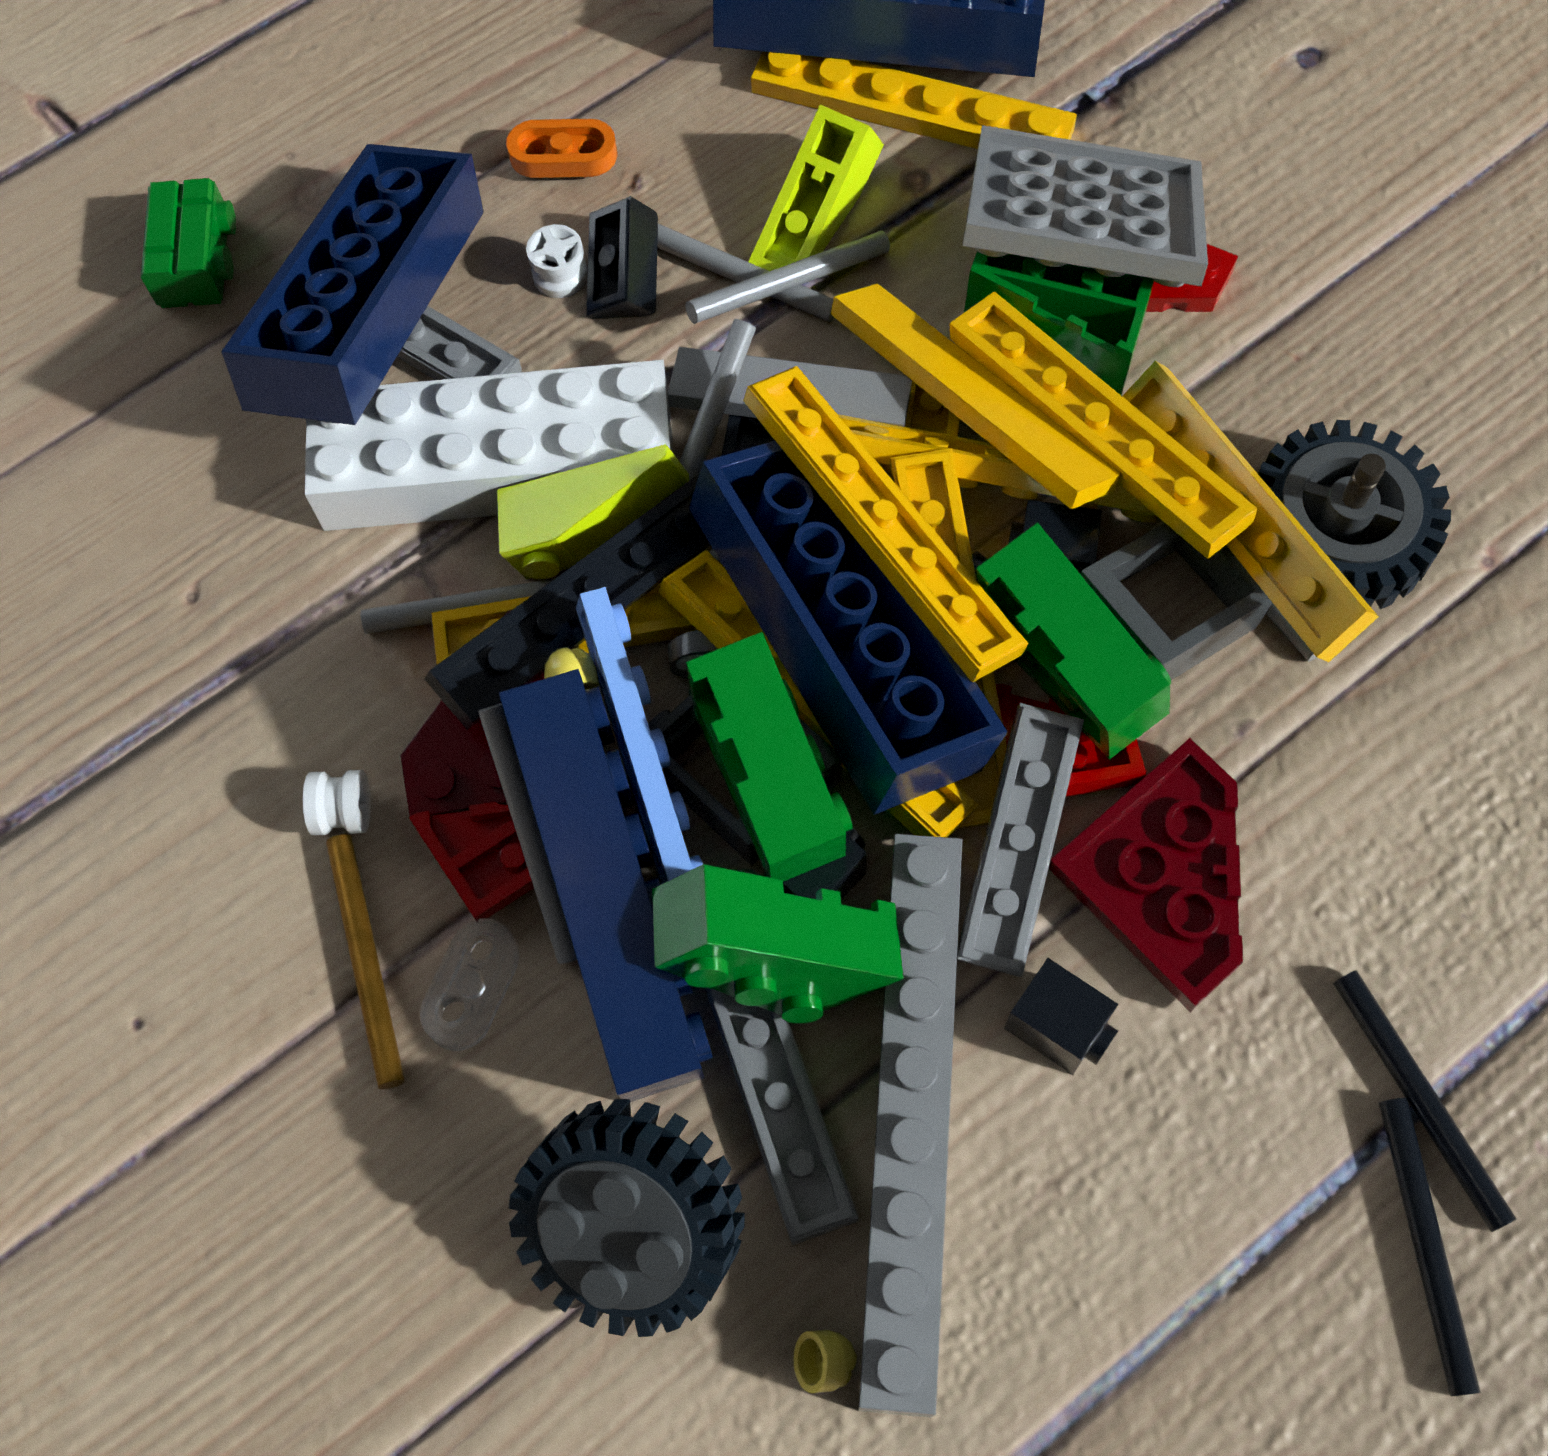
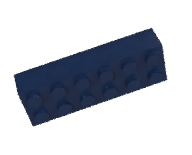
[713,0,1045,77]
[221,144,484,425]
[689,441,1008,815]
[499,669,713,1102]

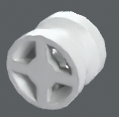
[526,224,588,298]
[303,770,371,835]

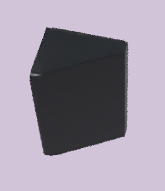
[586,196,658,319]

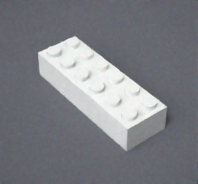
[305,360,674,531]

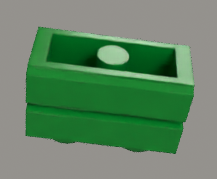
[140,178,237,308]

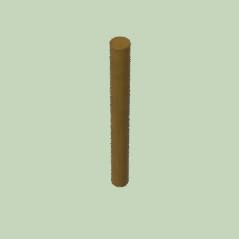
[326,834,405,1089]

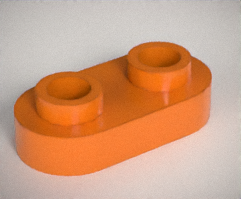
[506,119,618,178]

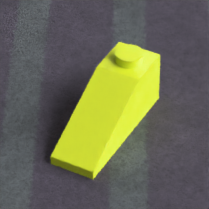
[748,104,884,271]
[497,444,689,579]

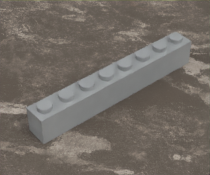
[858,834,962,1418]

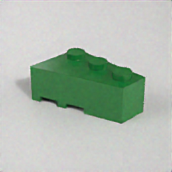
[964,251,1154,396]
[976,522,1171,760]
[686,632,853,882]
[652,864,904,1023]

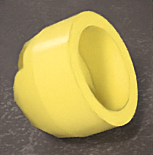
[544,647,600,690]
[793,1330,857,1393]

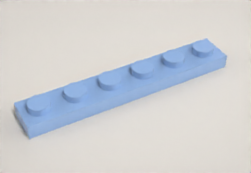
[576,587,703,884]

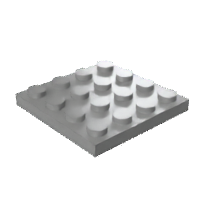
[962,125,1208,287]

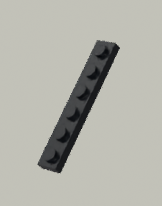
[424,473,711,730]

